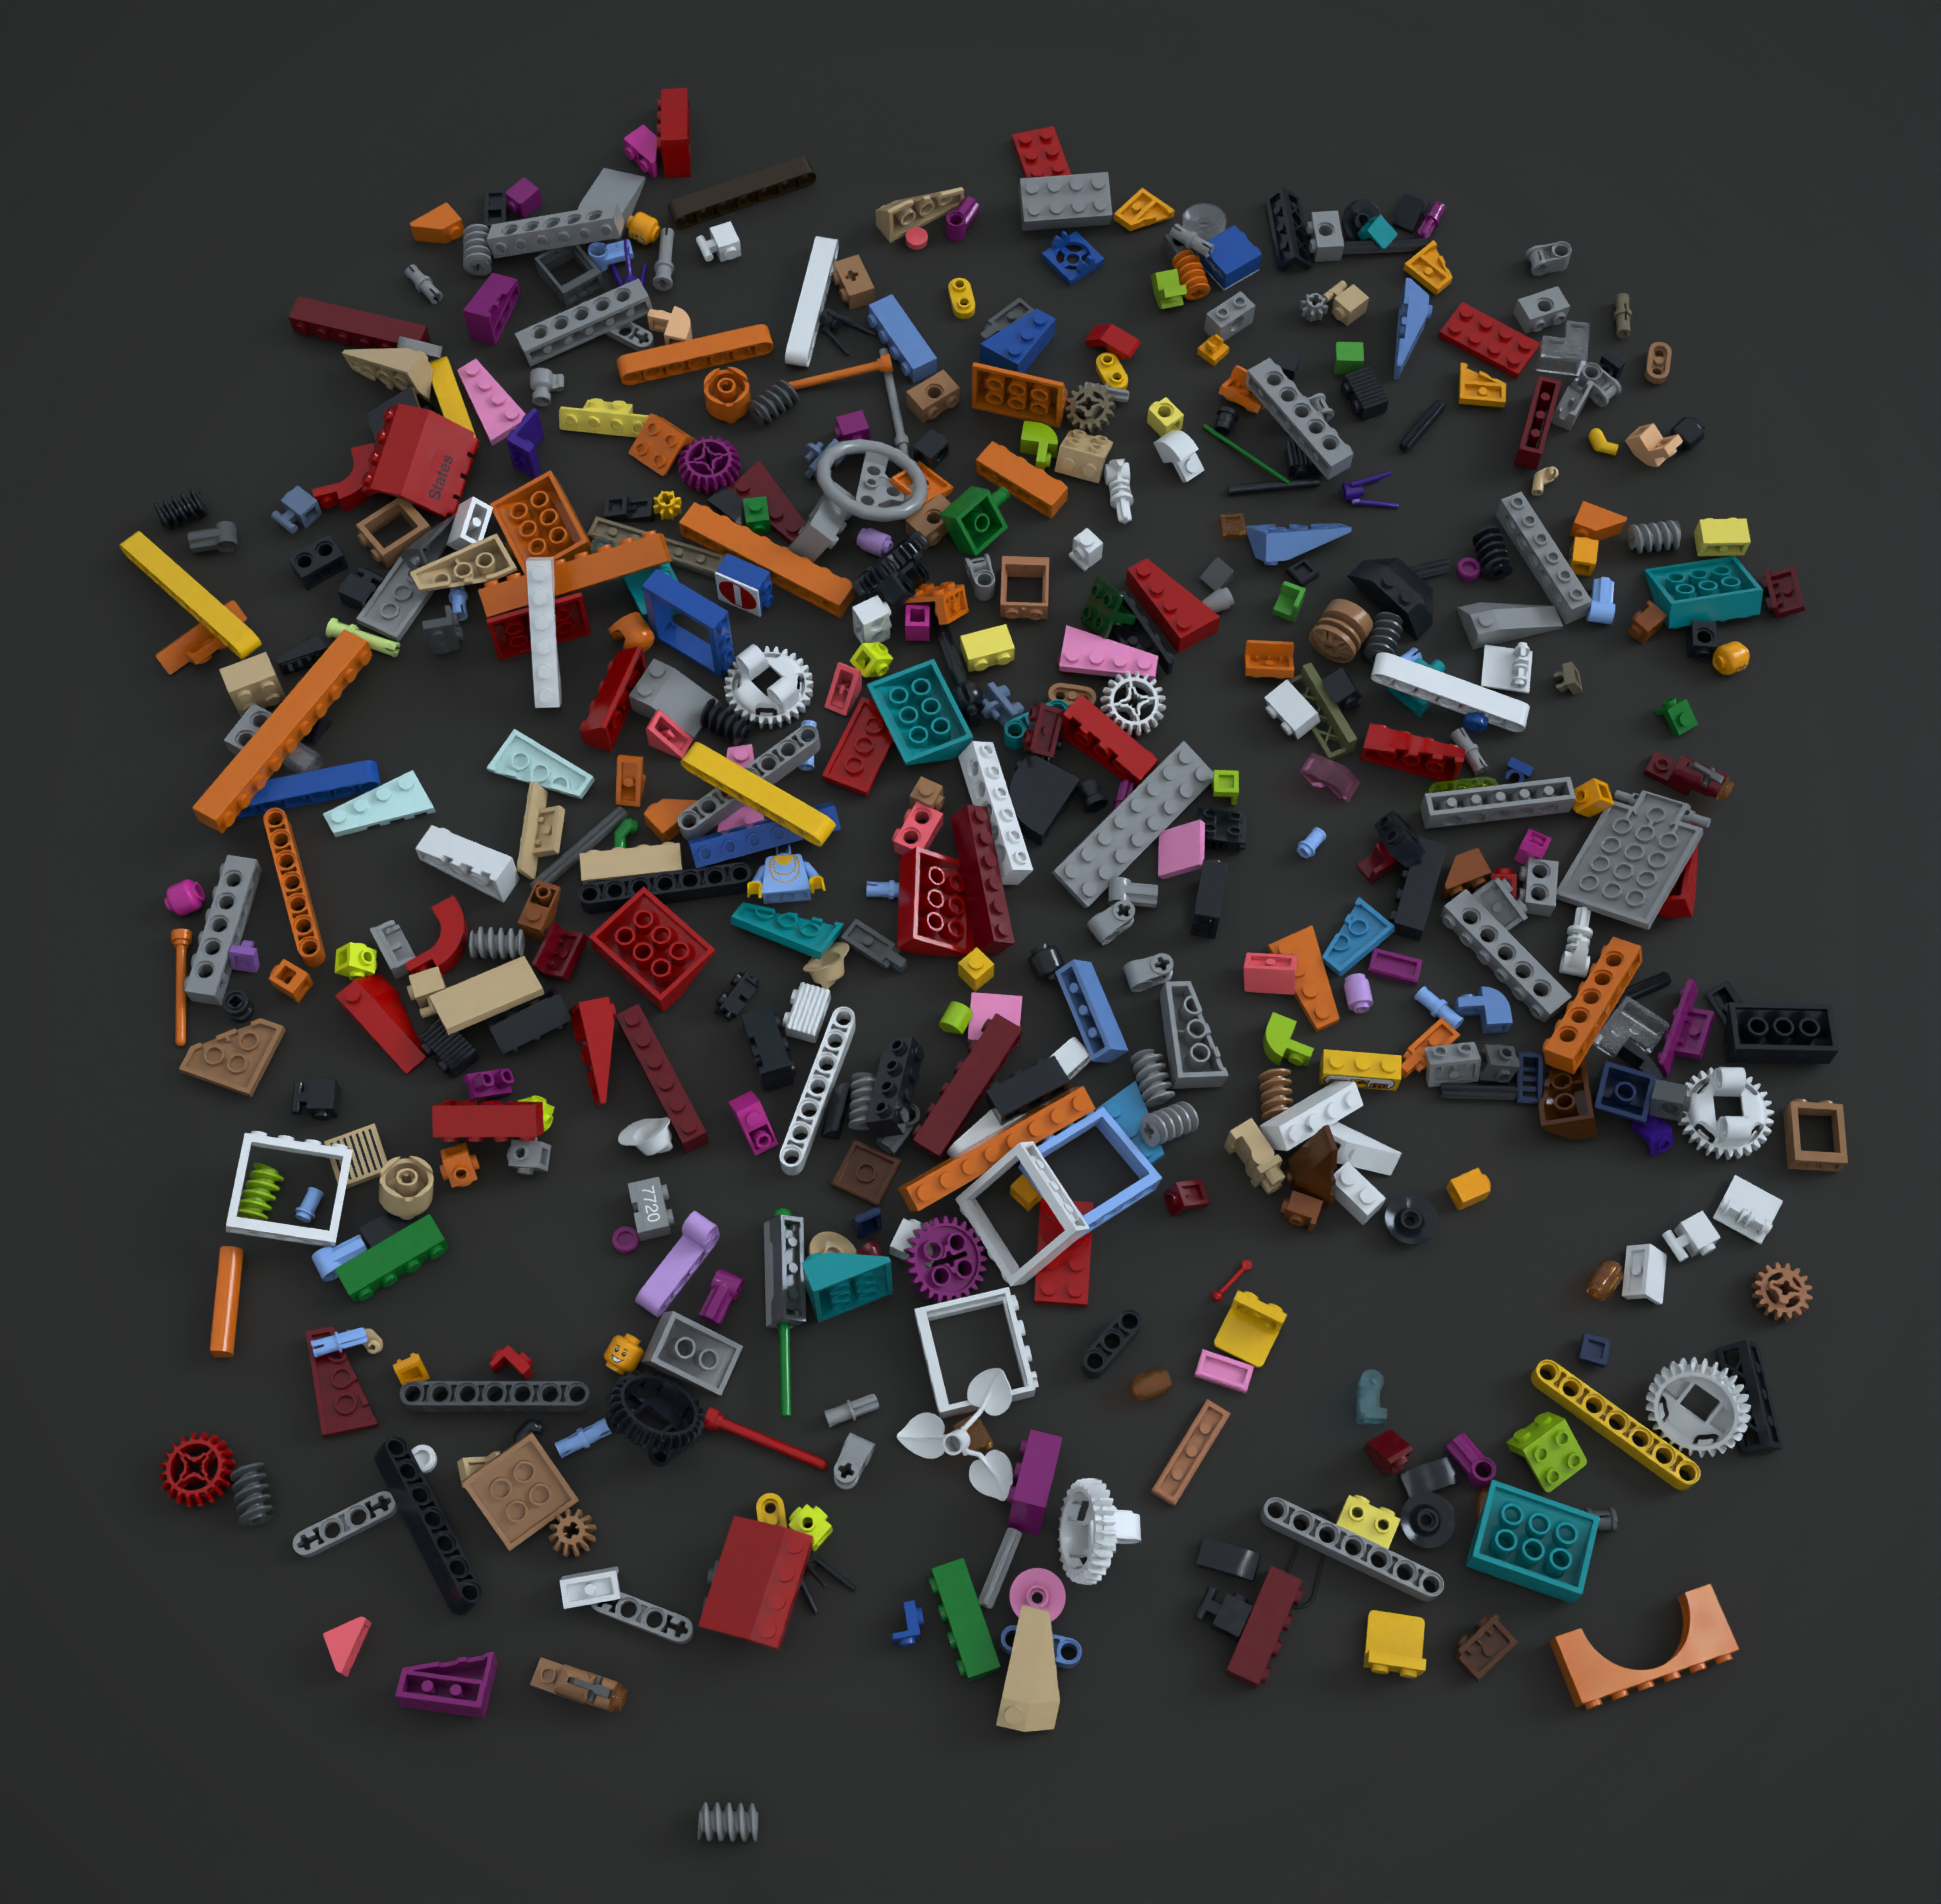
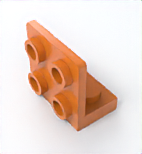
[629,413,697,477]
[903,581,969,625]

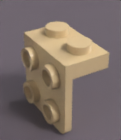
[1054,429,1113,484]

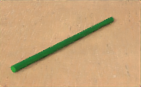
[1203,424,1291,485]

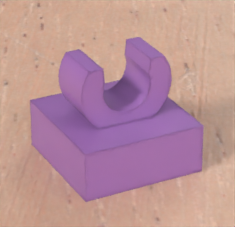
[228,940,260,973]

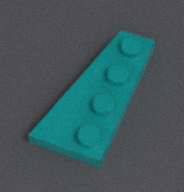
[731,902,844,960]

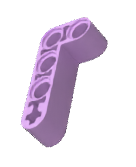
[635,1211,720,1317]

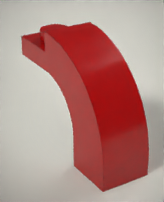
[312,443,375,512]
[405,895,468,976]

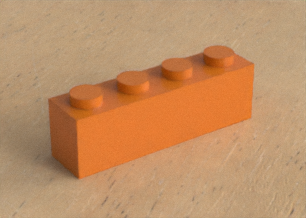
[976,441,1068,519]

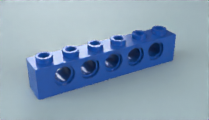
[687,802,841,868]

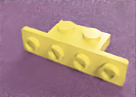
[559,398,649,438]

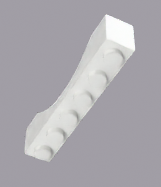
[526,557,562,708]

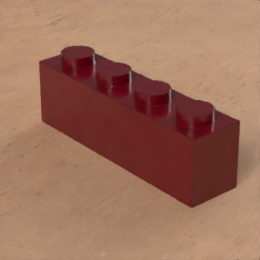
[1514,376,1562,470]
[1224,1566,1304,1689]

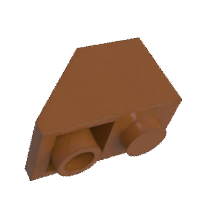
[1440,848,1492,900]
[517,880,561,942]

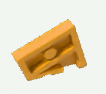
[1113,188,1175,231]
[1403,240,1453,295]
[1458,362,1506,408]

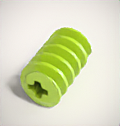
[237,1163,284,1221]

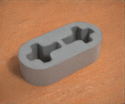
[397,336,442,358]

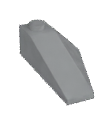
[1457,602,1563,649]

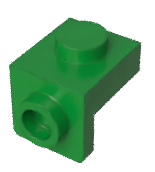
[743,496,771,535]
[1655,697,1698,736]

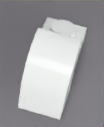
[1153,430,1204,482]

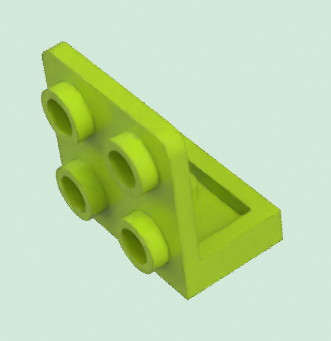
[1506,1411,1587,1492]

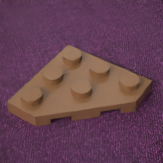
[179,1018,286,1098]

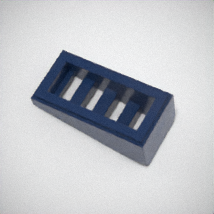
[1514,1051,1543,1105]
[851,1207,882,1239]

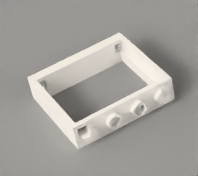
[226,1131,353,1247]
[955,1141,1090,1286]
[915,1287,1039,1419]

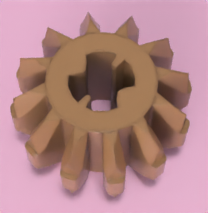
[549,1509,597,1557]

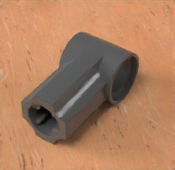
[188,521,238,553]
[876,1104,920,1156]

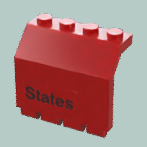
[361,404,480,519]

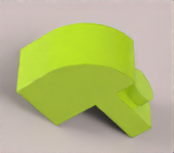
[1151,269,1187,309]
[1020,420,1058,471]
[1263,1012,1314,1066]

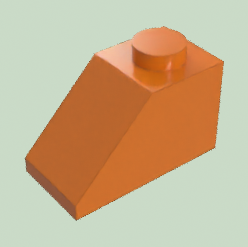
[409,202,464,244]
[1569,501,1627,541]
[643,799,698,843]

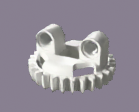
[724,644,814,729]
[1678,1067,1774,1160]
[1646,1357,1751,1458]
[1057,1478,1141,1585]

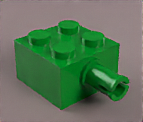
[939,486,1010,556]

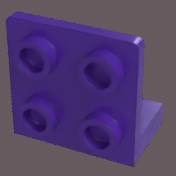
[506,408,544,479]

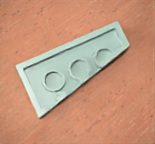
[486,729,595,799]
[323,770,436,837]

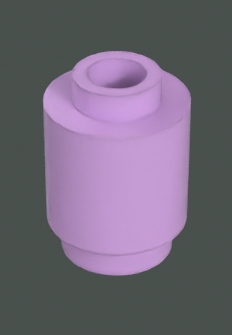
[856,528,893,557]
[1344,973,1373,1013]

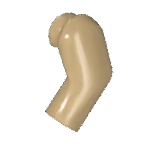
[1531,466,1558,496]
[347,1328,383,1354]

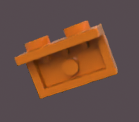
[1218,365,1265,414]
[1244,640,1294,679]

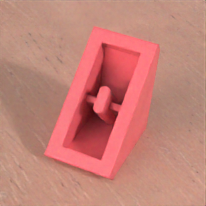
[824,662,862,716]
[646,709,693,759]
[323,1616,372,1677]

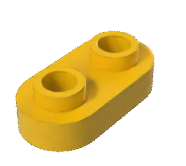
[948,278,975,319]
[1095,353,1128,390]
[756,1493,788,1528]

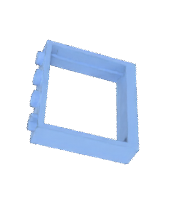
[1018,1107,1162,1240]

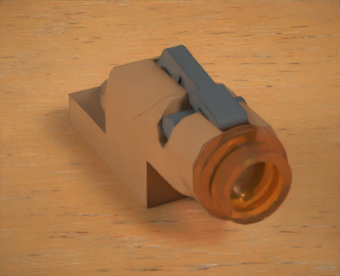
[530,1657,628,1712]

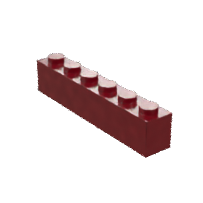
[289,296,431,349]
[950,804,1015,955]
[616,1004,709,1154]
[912,1013,1023,1163]

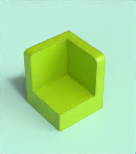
[1211,770,1239,805]

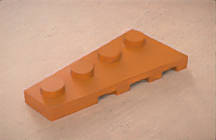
[1267,925,1340,1033]

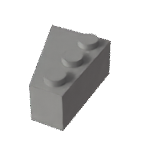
[788,482,855,563]

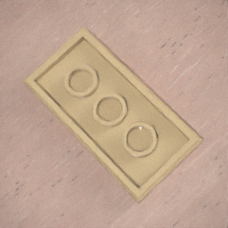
[429,956,544,1035]

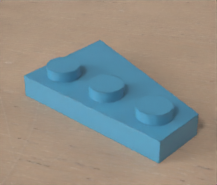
[1322,897,1395,977]
[1095,1081,1164,1165]

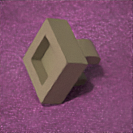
[1554,661,1583,695]

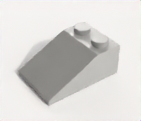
[629,659,719,740]
[641,1311,743,1396]

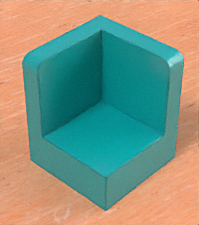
[1357,215,1398,250]

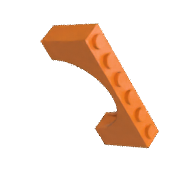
[1549,1584,1739,1710]

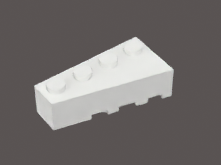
[415,825,520,903]

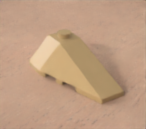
[875,187,964,243]
[342,348,433,400]
[410,533,517,592]
[996,1604,1060,1732]

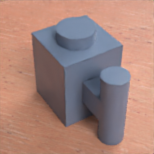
[271,485,322,534]

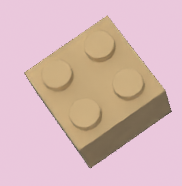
[219,652,286,717]

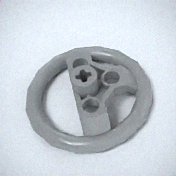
[816,439,928,522]

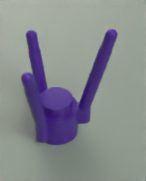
[610,239,647,287]
[1342,471,1399,508]

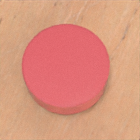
[906,227,928,250]

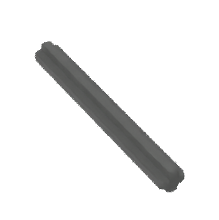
[530,806,628,889]

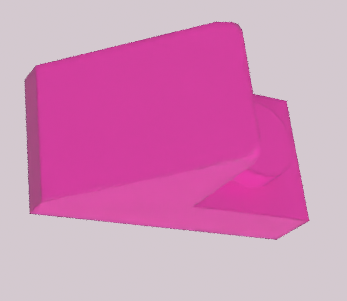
[1515,828,1552,865]

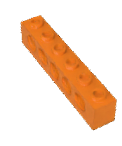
[1542,937,1642,1074]

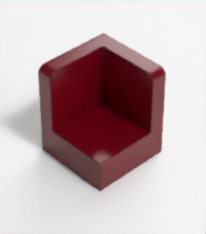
[1357,841,1397,884]

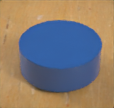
[1463,713,1489,732]

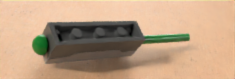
[764,1208,806,1418]

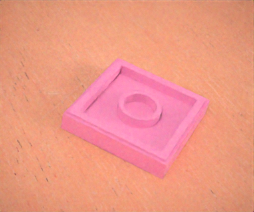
[1158,820,1205,879]
[967,992,1022,1046]

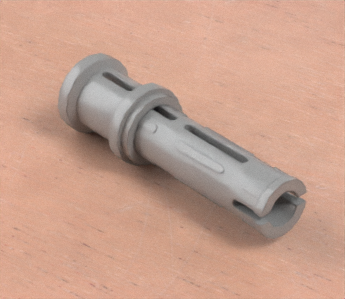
[653,228,675,291]

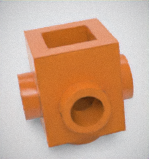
[439,1142,480,1188]

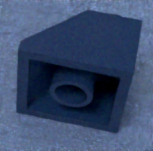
[1593,1061,1656,1124]

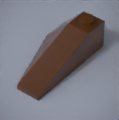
[1538,1041,1598,1140]
[1283,1125,1337,1210]

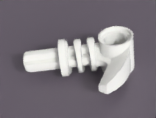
[1104,458,1134,524]
[1559,906,1593,978]

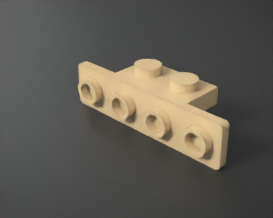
[517,781,565,880]

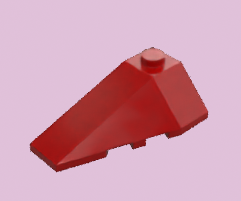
[335,973,427,1075]
[568,997,616,1107]

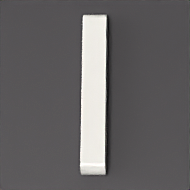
[785,236,839,367]
[1371,652,1530,732]
[779,1007,856,1176]
[947,1037,1091,1157]

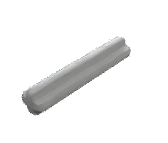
[978,1528,1022,1609]

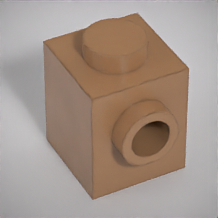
[910,776,945,810]

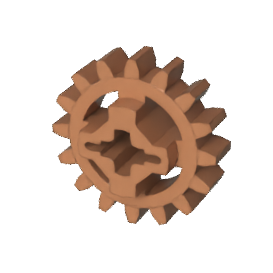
[1751,1262,1813,1322]

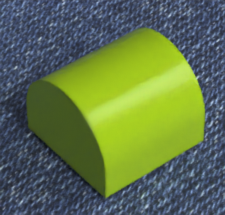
[939,1001,974,1034]

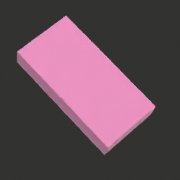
[1194,1349,1254,1394]

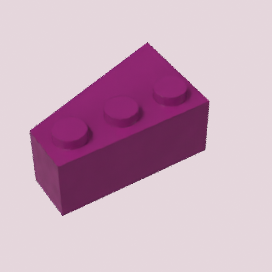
[463,273,521,346]

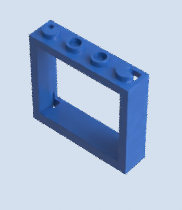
[642,569,735,679]

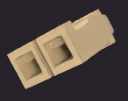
[1224,1118,1286,1195]

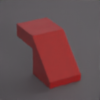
[1084,324,1141,360]

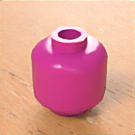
[164,879,205,916]

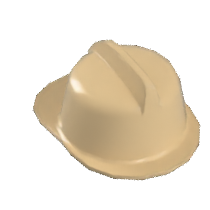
[803,942,850,989]

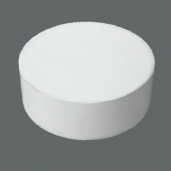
[411,1445,437,1474]

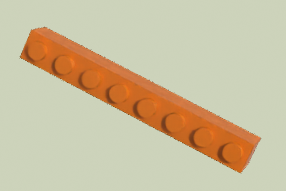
[679,502,855,618]
[478,530,672,618]
[898,1086,1096,1211]

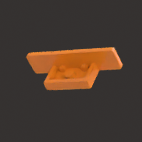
[155,600,247,675]

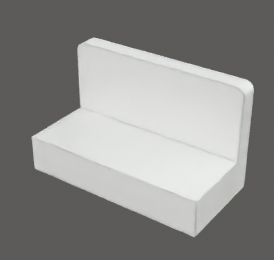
[1622,1244,1667,1305]
[560,1566,621,1609]

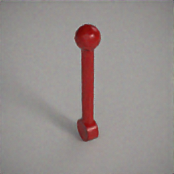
[1212,1260,1252,1302]

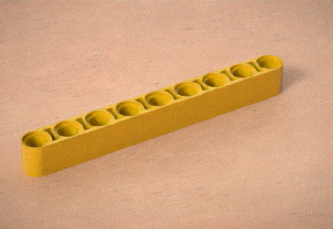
[119,531,262,660]

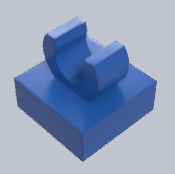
[1505,757,1535,783]

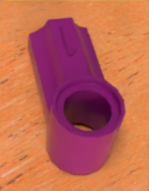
[946,196,980,241]
[699,1269,745,1326]
[1445,1433,1496,1489]

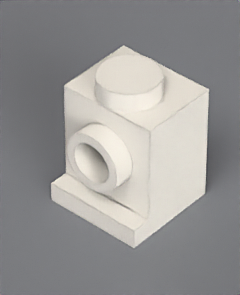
[1069,528,1103,571]

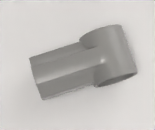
[1108,877,1158,908]

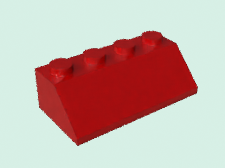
[580,646,647,752]

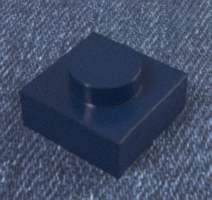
[1577,1333,1611,1368]

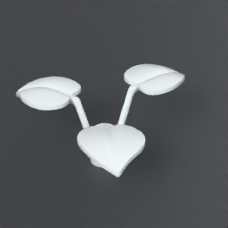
[896,1368,1014,1501]

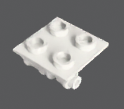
[1481,642,1533,694]
[1713,1175,1783,1245]

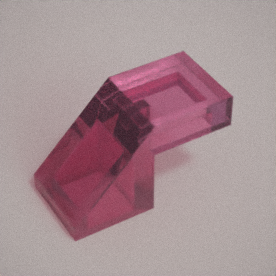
[1300,753,1360,802]

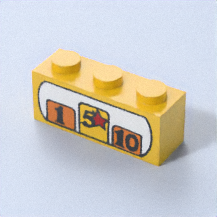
[1319,1049,1402,1091]

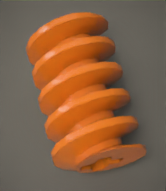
[1172,250,1211,300]

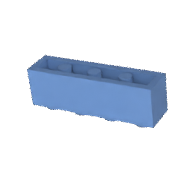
[867,294,937,383]
[1055,959,1129,1063]

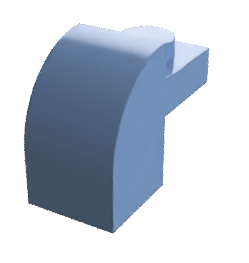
[1453,986,1513,1034]

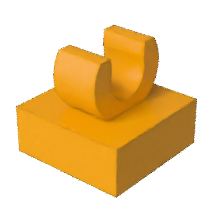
[1197,334,1230,366]
[393,1353,430,1386]

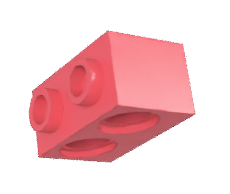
[892,801,943,856]

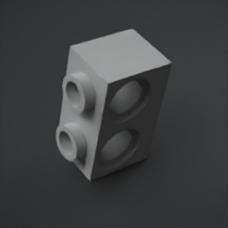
[224,703,272,755]
[1517,858,1559,917]

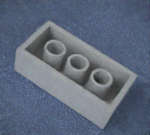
[1018,172,1112,231]

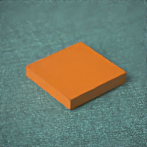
[889,461,954,507]

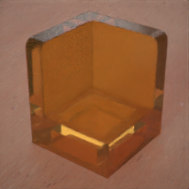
[952,1414,993,1451]

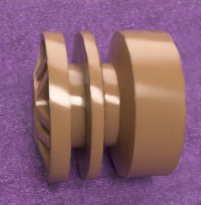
[1309,599,1373,663]

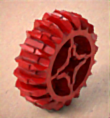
[159,1432,236,1508]

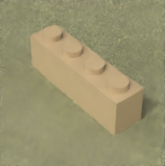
[579,842,683,885]

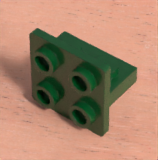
[1081,576,1137,639]

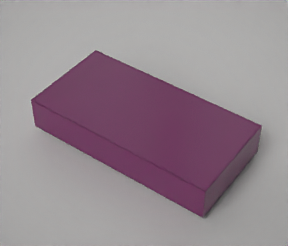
[1367,948,1423,986]

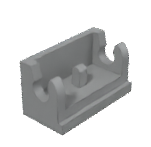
[1551,377,1594,431]
[370,920,416,979]

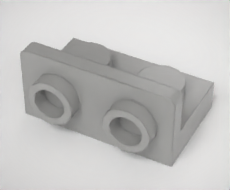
[1424,1042,1481,1087]

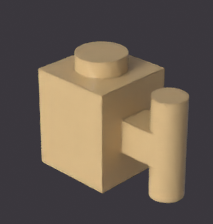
[1322,280,1369,326]
[407,966,446,1019]

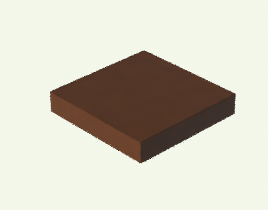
[831,1139,901,1208]

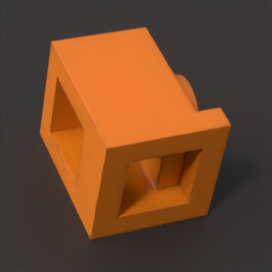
[268,959,314,1003]

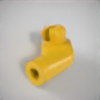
[1588,428,1618,456]

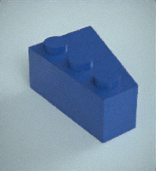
[980,308,1056,373]

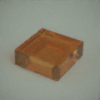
[1220,513,1247,539]

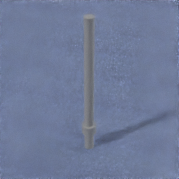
[879,348,910,457]

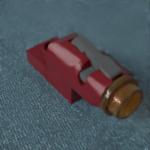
[1643,751,1735,801]

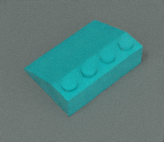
[1644,556,1763,629]
[867,659,973,765]
[801,1252,893,1323]
[1466,1480,1600,1604]

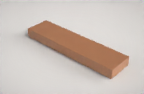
[1151,1399,1231,1507]

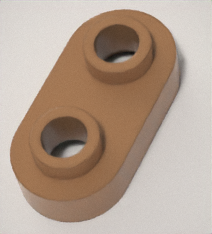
[1644,342,1672,384]
[1048,683,1096,707]

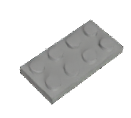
[356,546,435,642]

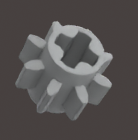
[1299,293,1328,322]

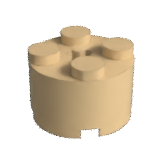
[379,1156,434,1220]

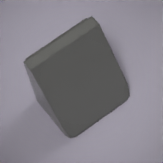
[1199,557,1234,592]

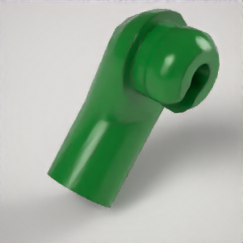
[614,818,639,849]

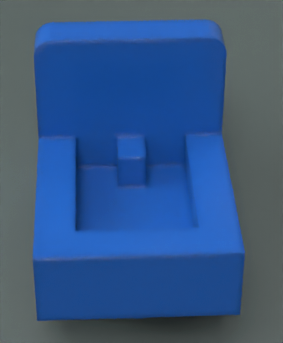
[891,1600,924,1647]

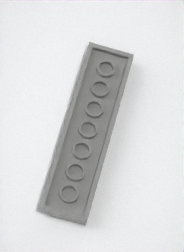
[1051,741,1214,909]

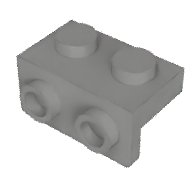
[1472,877,1528,931]

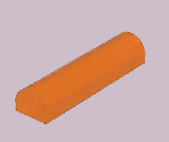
[210,1246,244,1358]

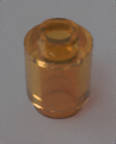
[1586,1260,1624,1301]
[1130,1368,1173,1402]

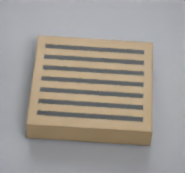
[324,1123,388,1189]

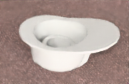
[618,1117,673,1156]

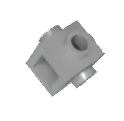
[507,1137,551,1175]

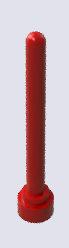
[704,1407,828,1470]

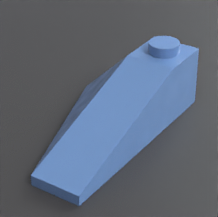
[1393,278,1433,380]
[1246,523,1352,565]

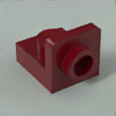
[1164,1179,1210,1216]

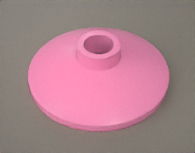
[1009,1568,1066,1622]

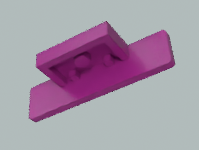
[1657,978,1716,1077]

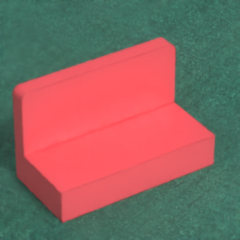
[1244,952,1298,995]

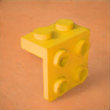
[1214,1290,1287,1368]
[1363,1610,1426,1678]

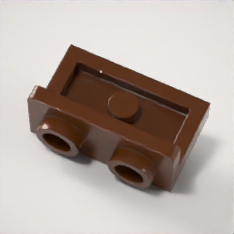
[1453,1613,1518,1682]

